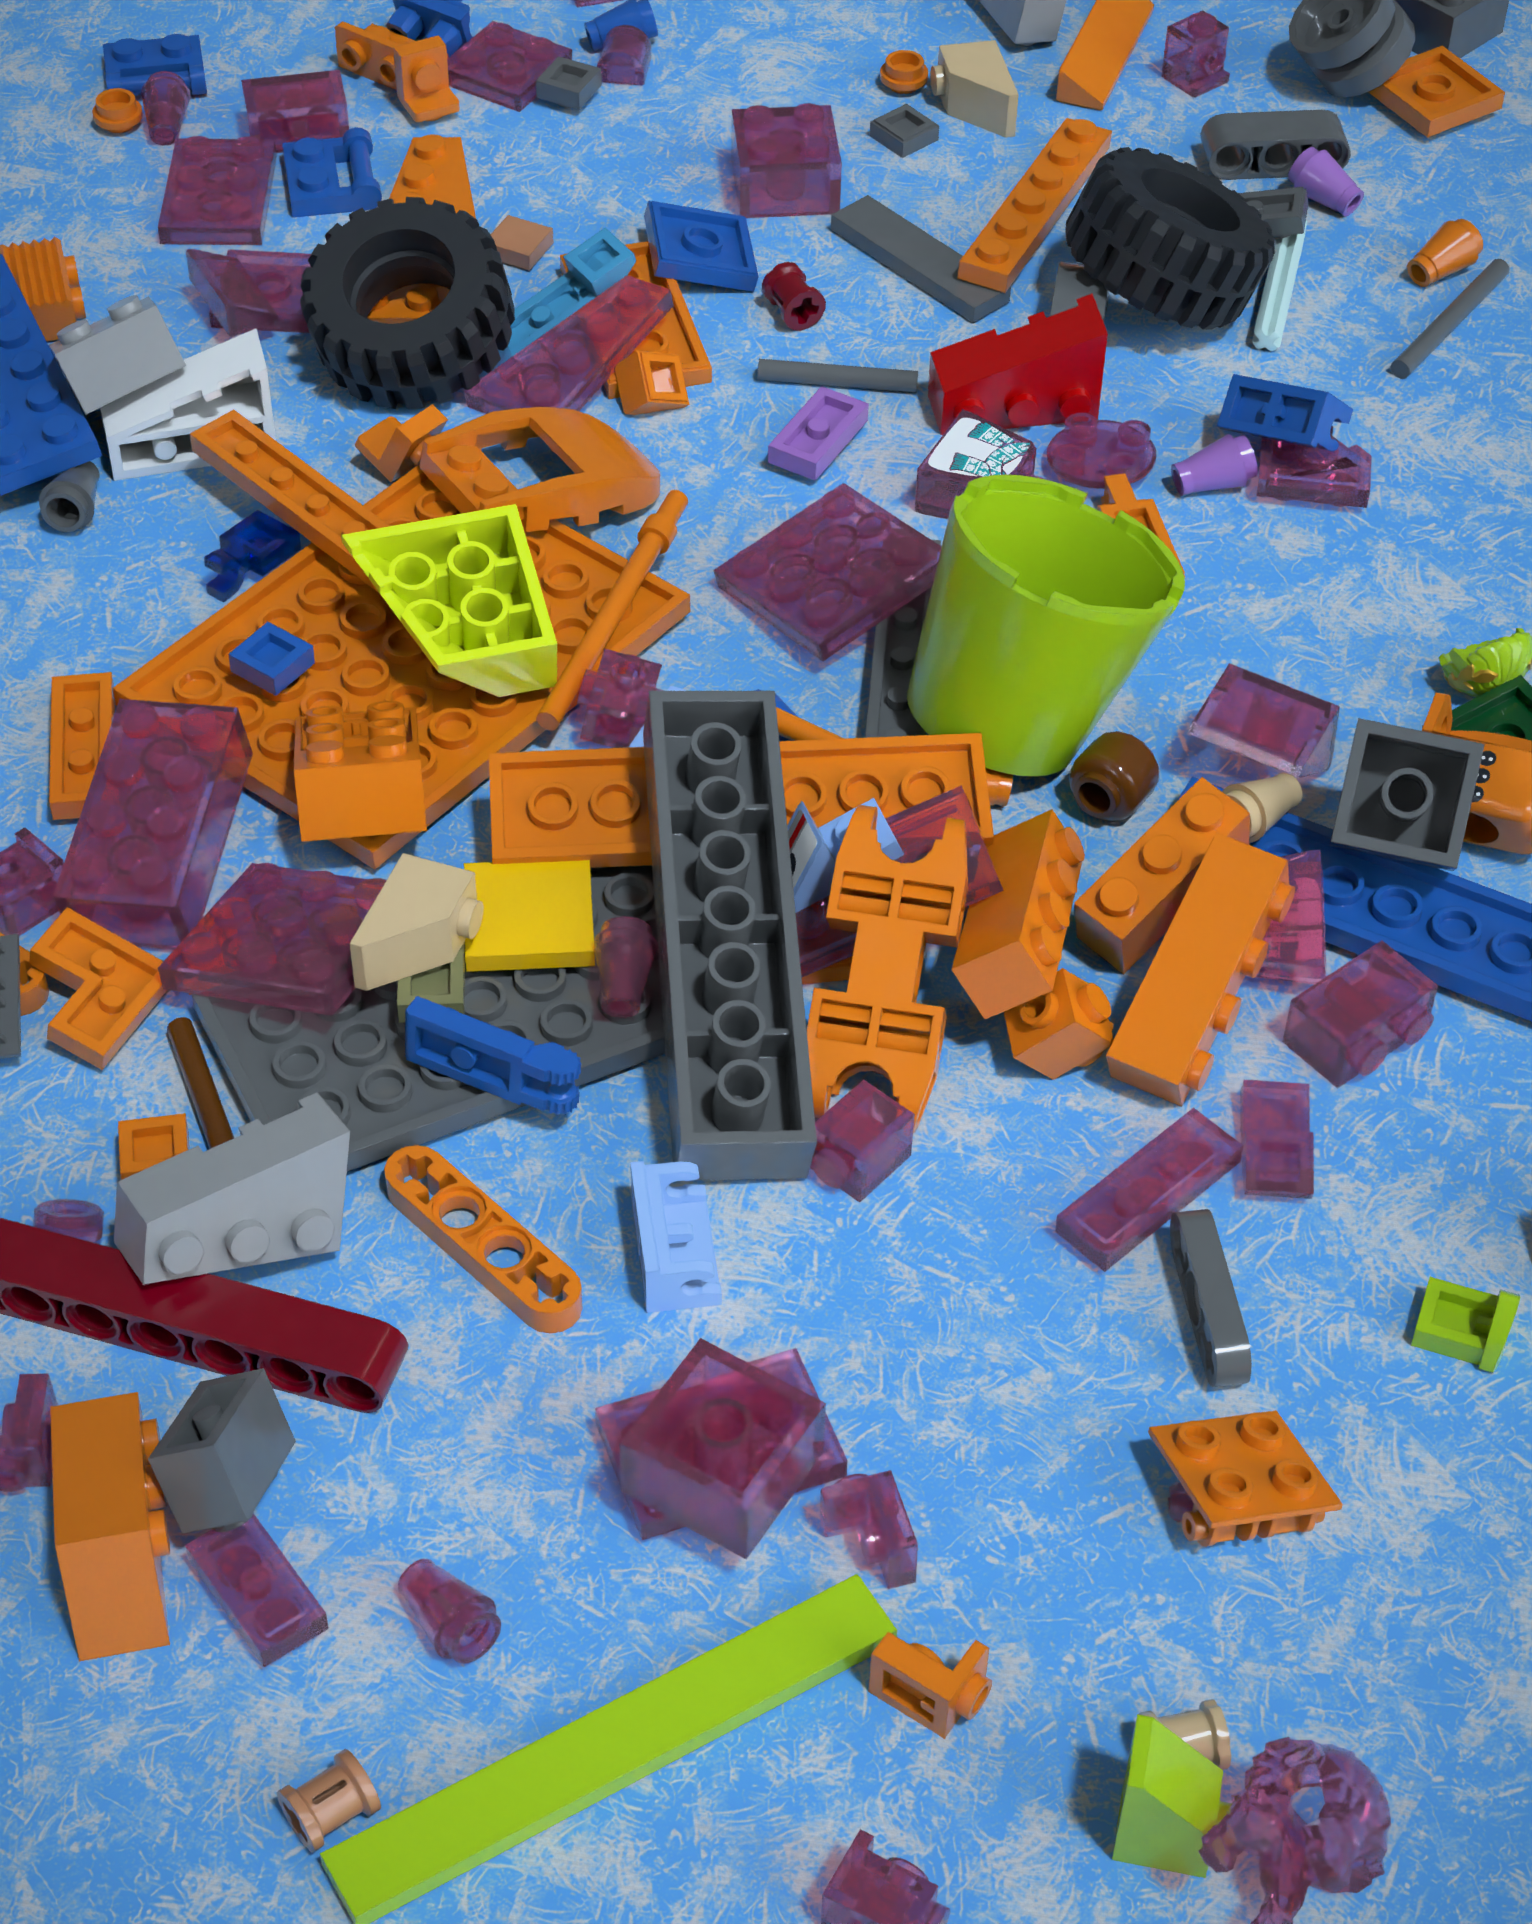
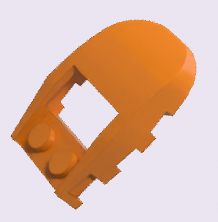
[420,407,660,532]

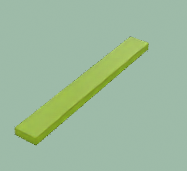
[320,1573,897,1924]

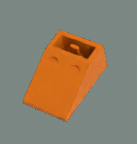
[294,701,427,842]

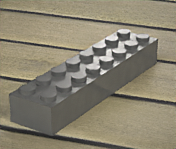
[643,691,817,1180]

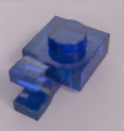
[204,510,301,602]

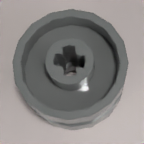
[1289,0,1415,98]

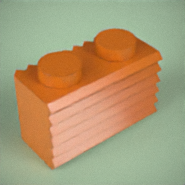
[0,236,86,342]

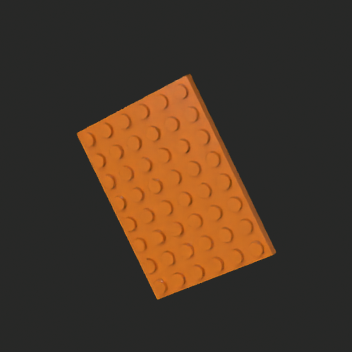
[112,464,691,870]

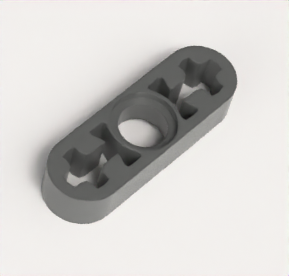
[1170,1209,1252,1387]

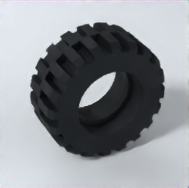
[1065,147,1275,330]
[300,197,515,409]

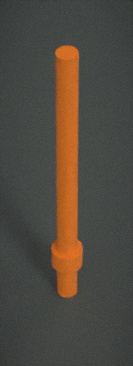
[536,490,688,731]

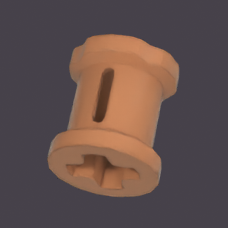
[277,1749,381,1853]

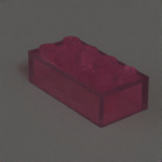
[53,699,253,951]

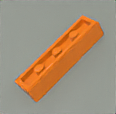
[1056,0,1154,111]

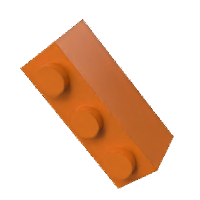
[1074,777,1250,975]

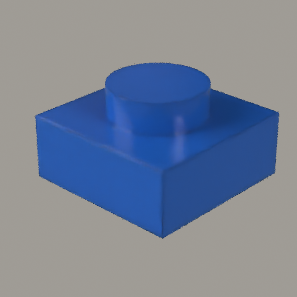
[228,622,315,696]

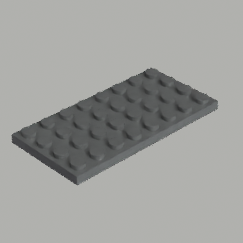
[191,865,665,1171]

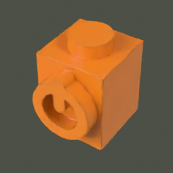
[1004,968,1114,1080]

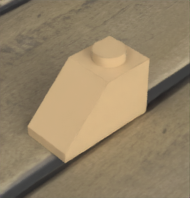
[930,40,1019,137]
[350,853,484,991]

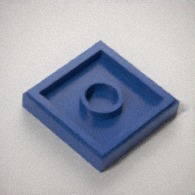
[644,201,759,292]

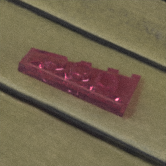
[463,275,673,414]

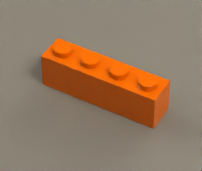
[951,809,1085,1019]
[1106,832,1295,1107]

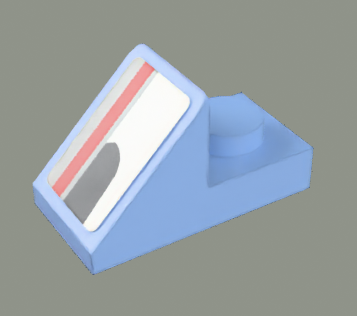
[787,798,904,913]

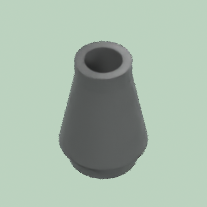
[39,461,100,532]

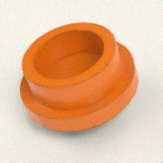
[880,50,928,94]
[92,88,143,133]

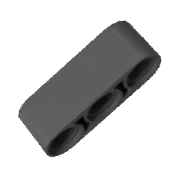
[1200,109,1351,180]

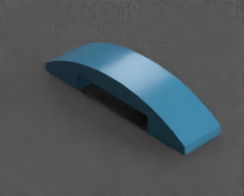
[479,228,636,377]

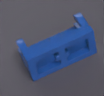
[1217,374,1353,451]

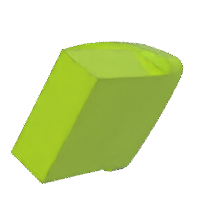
[1411,1277,1521,1373]

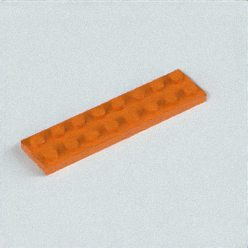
[489,733,994,868]

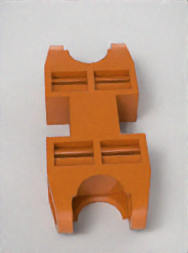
[807,805,968,1133]

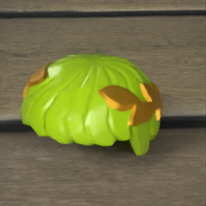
[1438,628,1532,697]

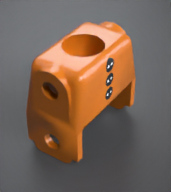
[1422,692,1532,855]

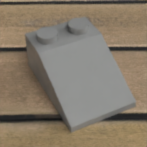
[49,295,186,414]

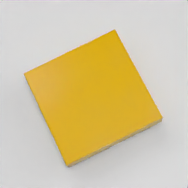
[464,860,595,972]

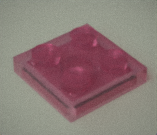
[447,21,572,112]

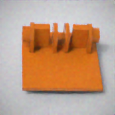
[1148,1410,1343,1547]

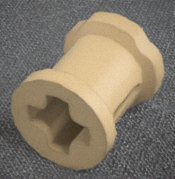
[1139,1699,1231,1770]

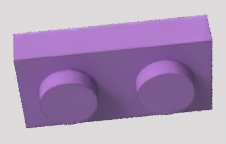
[768,386,869,481]

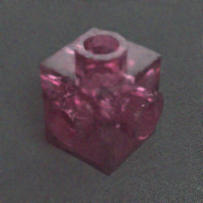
[577,648,665,748]

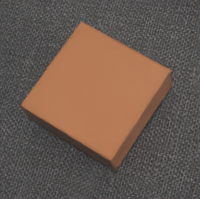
[490,215,554,271]

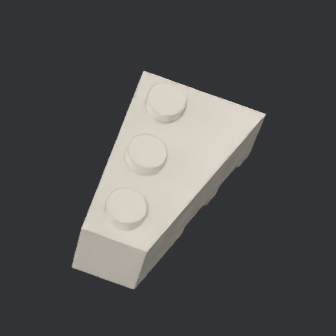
[100,328,276,481]

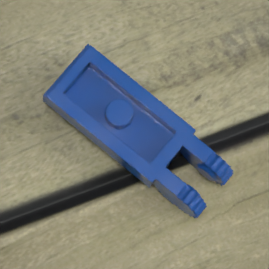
[405,996,581,1115]

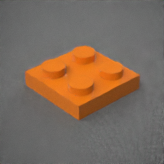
[1368,45,1505,138]

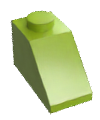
[1112,1714,1234,1878]

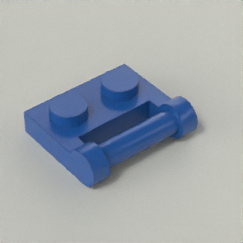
[103,34,207,96]
[282,127,382,218]

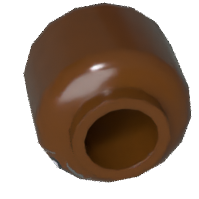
[1069,731,1159,822]

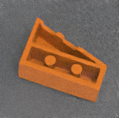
[50,1392,170,1662]

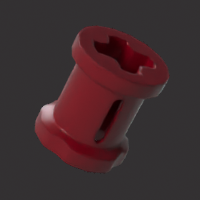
[761,262,826,331]

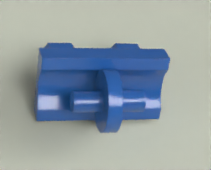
[386,0,479,58]

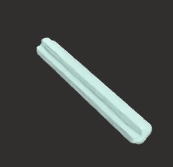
[1252,220,1307,351]

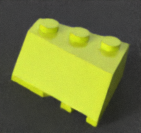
[341,504,557,697]

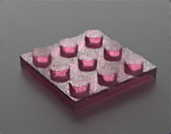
[713,483,942,661]
[158,863,387,1016]

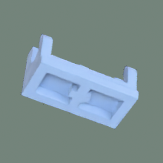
[630,1161,722,1313]

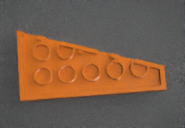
[367,134,476,324]

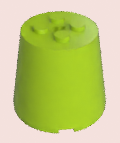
[907,474,1185,776]

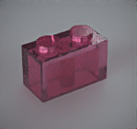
[241,70,349,156]
[1282,940,1438,1089]

